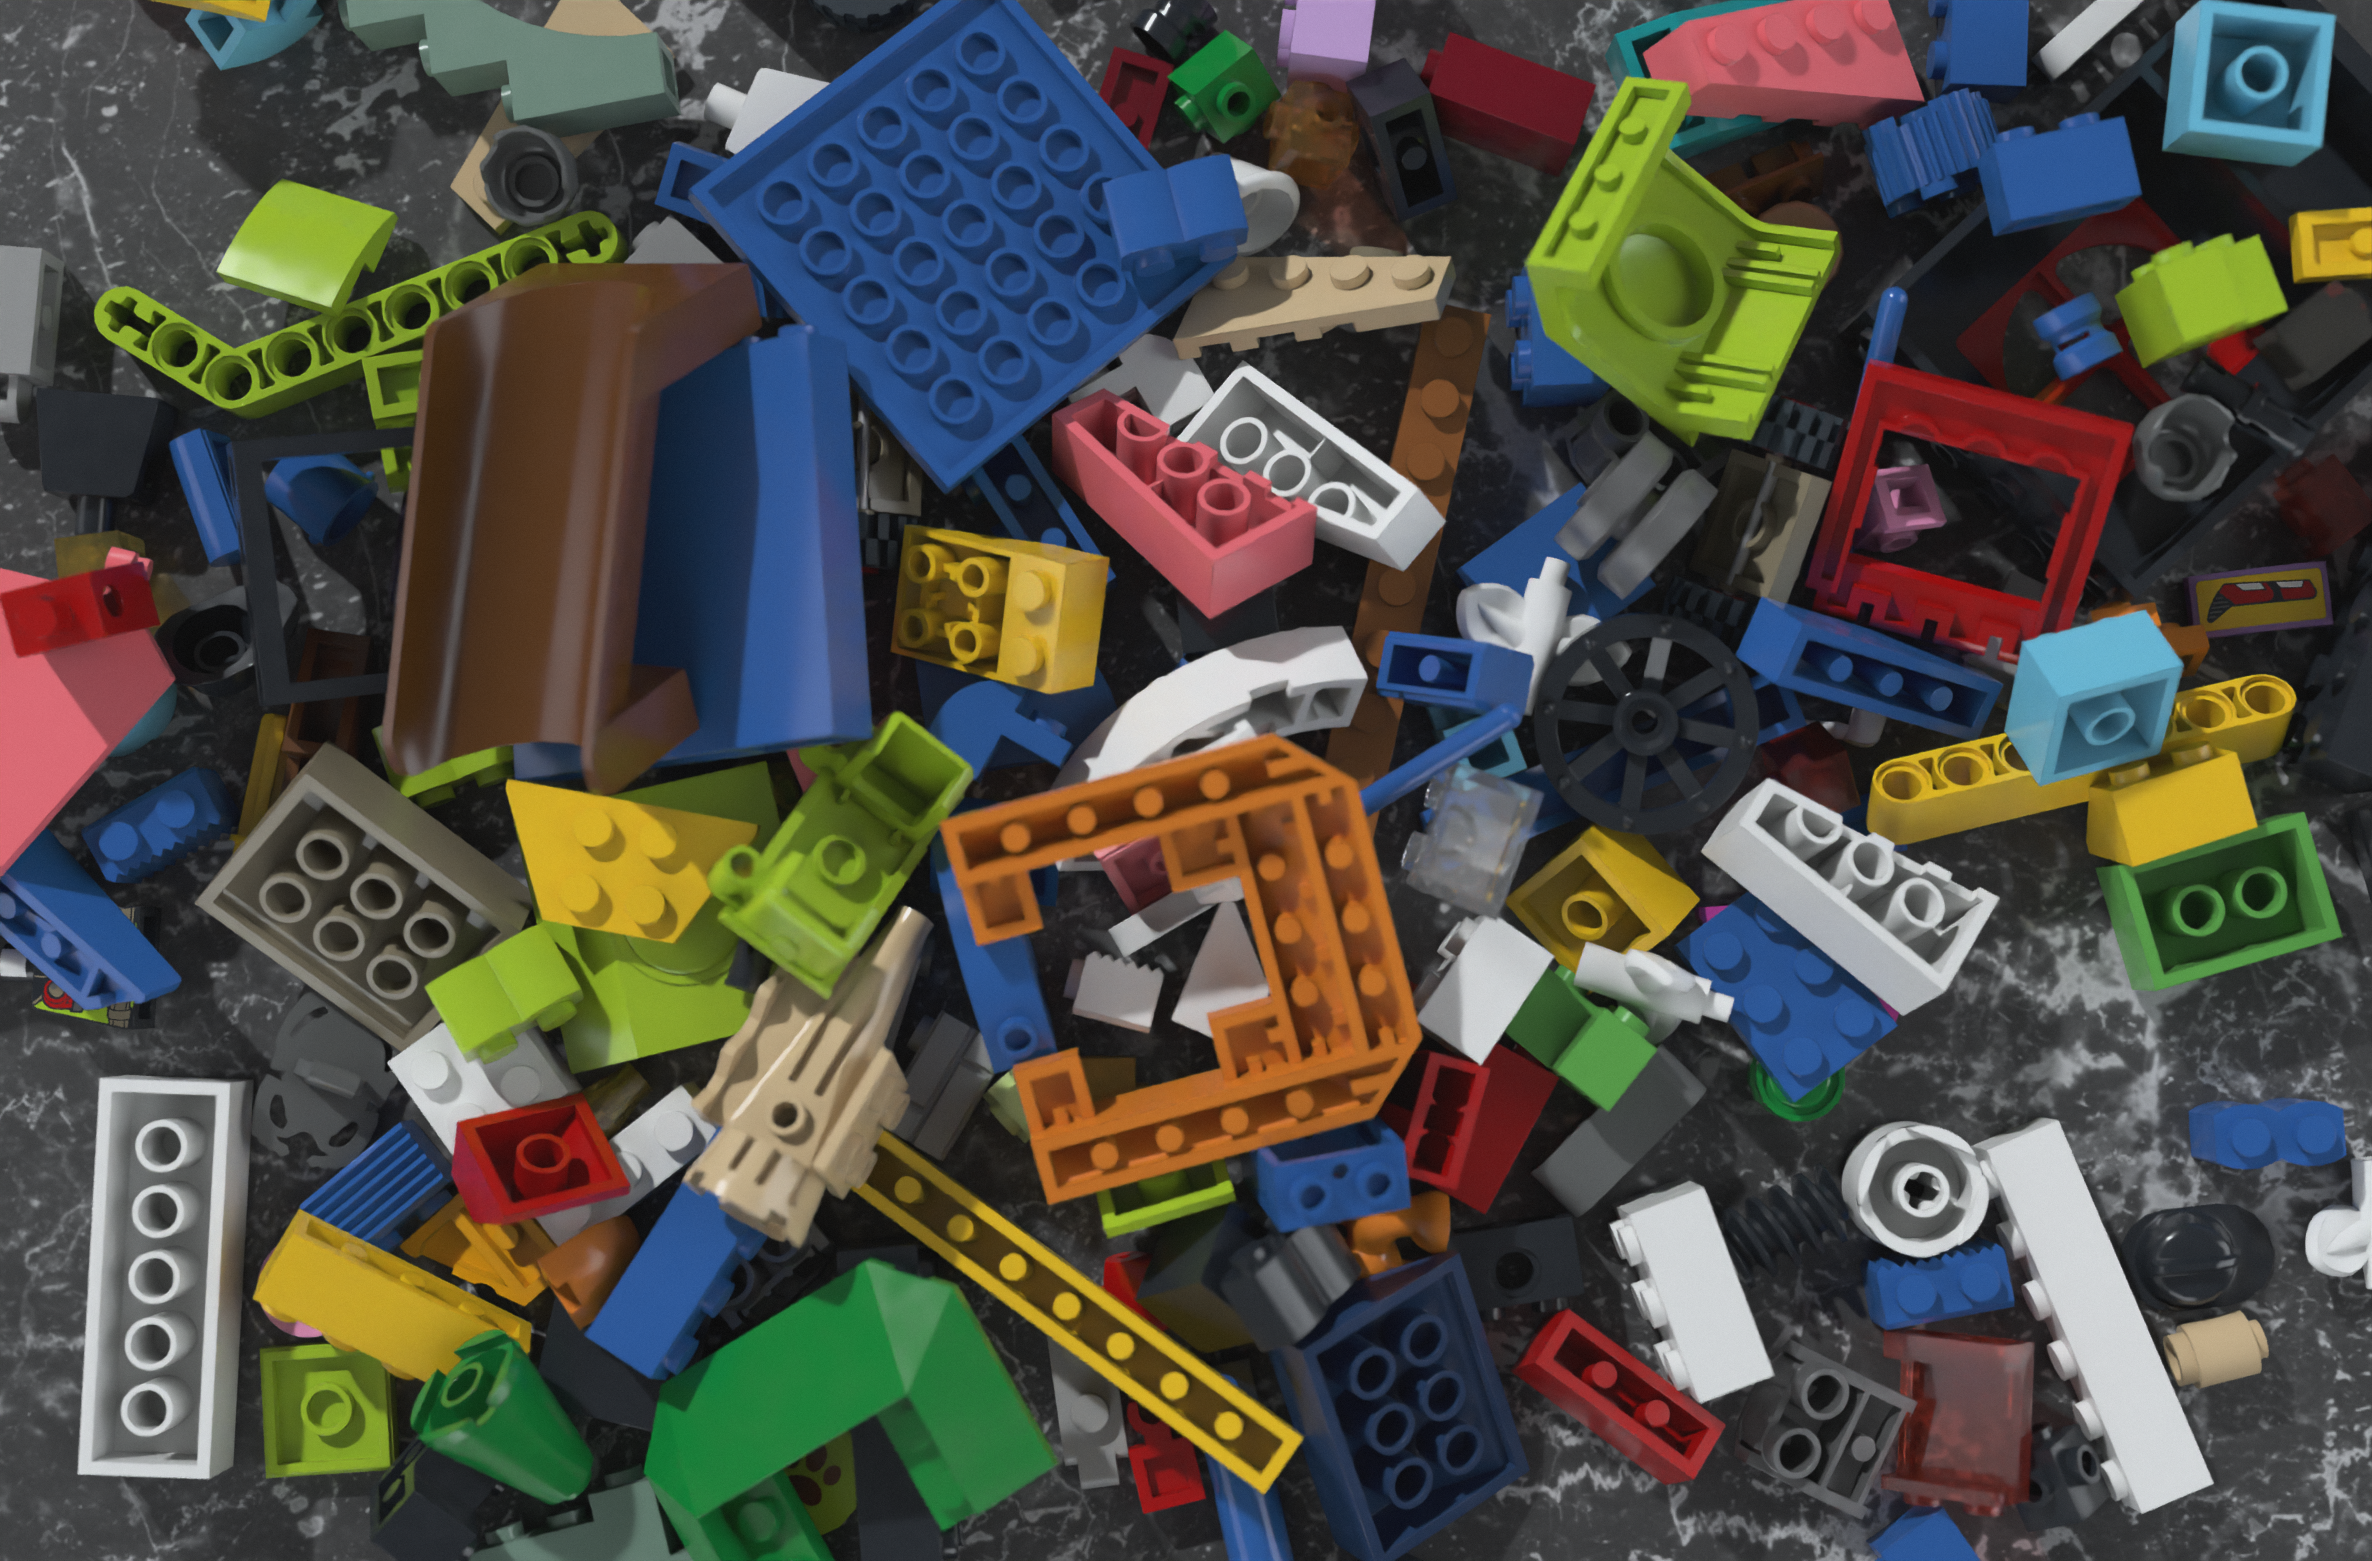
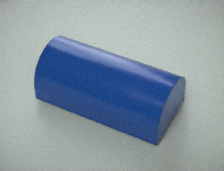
[168,428,241,567]

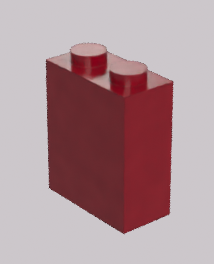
[1420,32,1596,177]

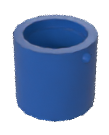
[264,434,379,547]

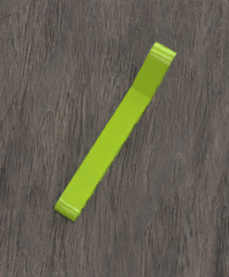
[94,210,629,420]

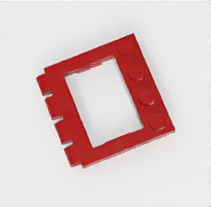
[1805,358,2134,665]

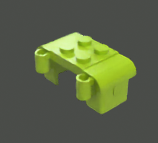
[707,712,974,1000]

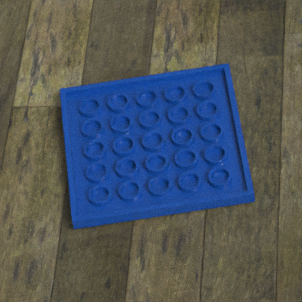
[688,0,1238,495]

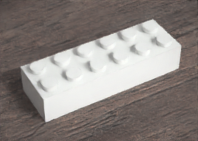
[78,1075,254,1479]

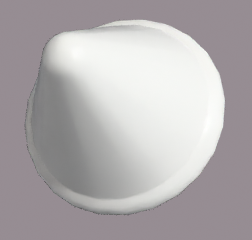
[1209,152,1300,257]

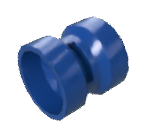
[2032,291,2123,381]

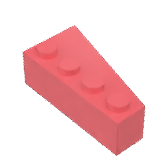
[1643,0,1925,130]
[1052,388,1318,619]

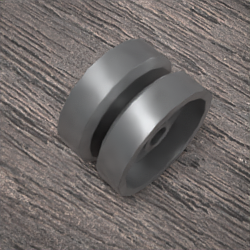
[1553,430,1718,599]

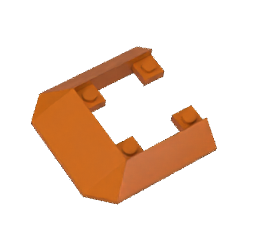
[940,732,1422,1204]

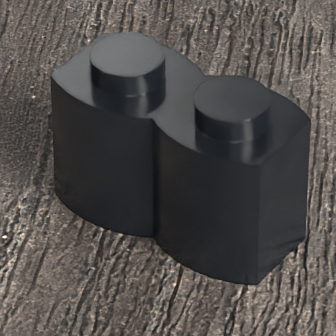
[1220,1217,1362,1352]

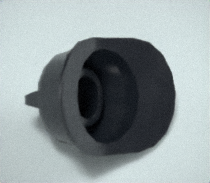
[154,581,300,697]
[2119,1203,2273,1311]

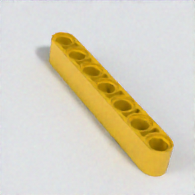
[1865,674,2296,845]

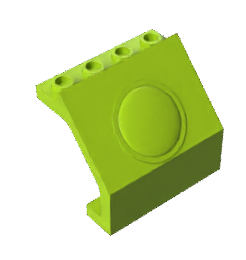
[1525,76,1841,448]
[514,761,800,1074]

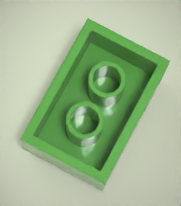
[2095,812,2343,991]

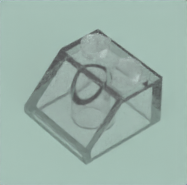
[1401,763,1544,921]

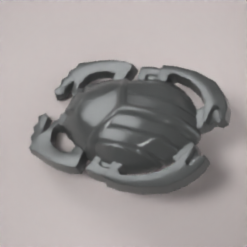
[251,990,401,1170]

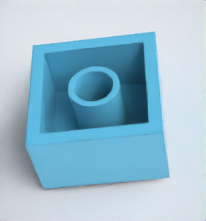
[2162,0,2335,167]
[2004,610,2183,786]

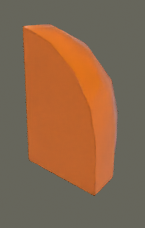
[537,1215,642,1330]

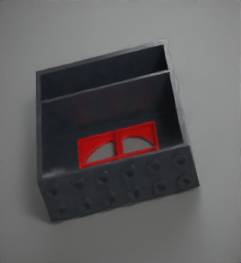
[1838,0,2372,610]

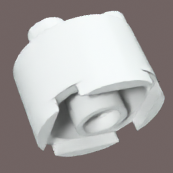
[1842,1121,1989,1257]

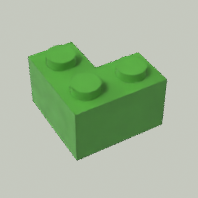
[1502,964,1658,1112]

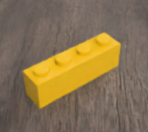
[253,1209,532,1382]

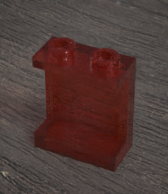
[1881,1327,2034,1516]

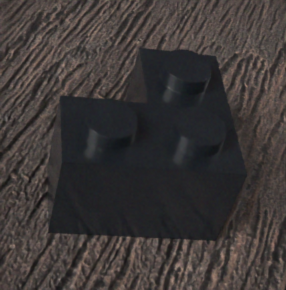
[370,1434,508,1561]

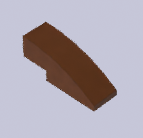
[279,628,374,796]

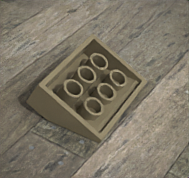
[195,739,533,1052]

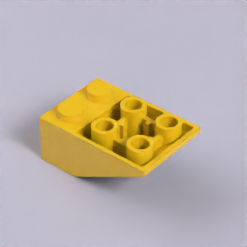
[891,524,1110,694]

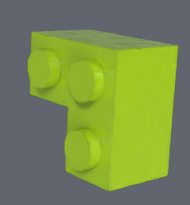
[2114,234,2288,369]

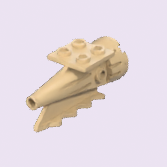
[682,905,934,1248]

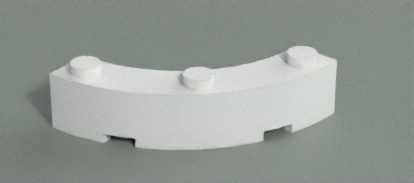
[1049,626,1368,871]

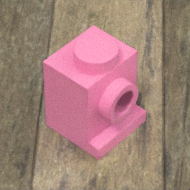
[1852,464,1947,553]

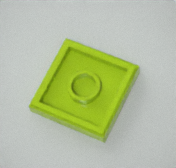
[259,1342,400,1478]

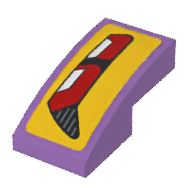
[2183,561,2333,639]

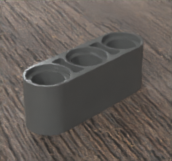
[1529,1042,1707,1218]

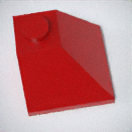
[451,1093,631,1226]

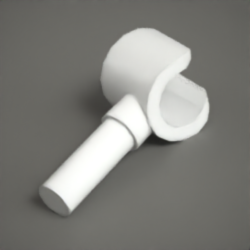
[1792,707,1886,748]

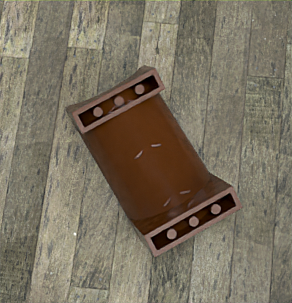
[382,263,763,796]

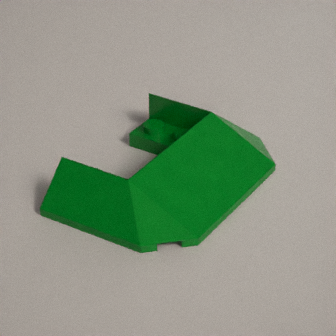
[644,1258,1059,1561]

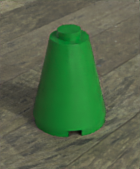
[410,1330,593,1504]

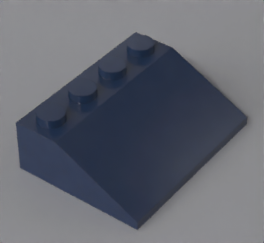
[1268,1250,1530,1561]

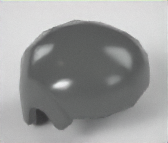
[479,125,579,228]
[2133,394,2237,502]

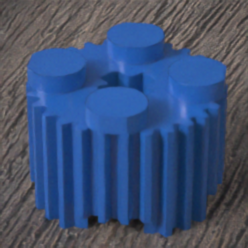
[1862,88,1999,219]

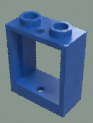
[1240,1114,1411,1232]

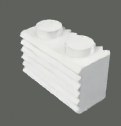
[1063,951,1164,1033]

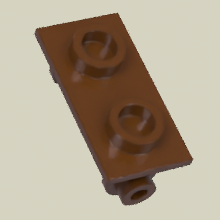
[1702,139,1824,219]

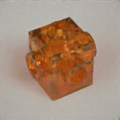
[1263,80,1359,191]

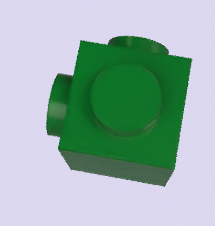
[1167,30,1282,144]

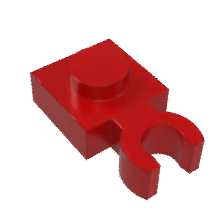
[1127,1399,1206,1514]

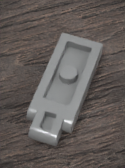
[1047,1334,1129,1490]

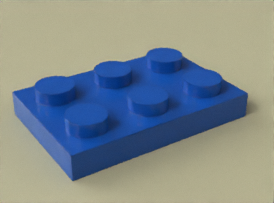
[1673,891,1898,1103]

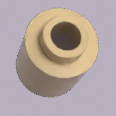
[2163,1310,2269,1389]

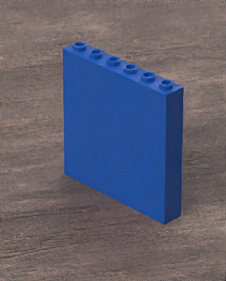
[513,325,872,783]

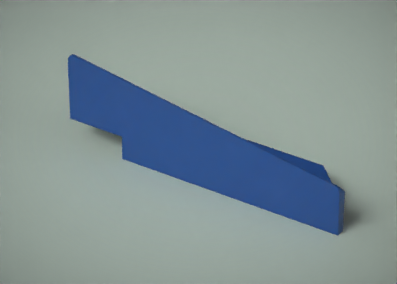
[0,827,182,1010]

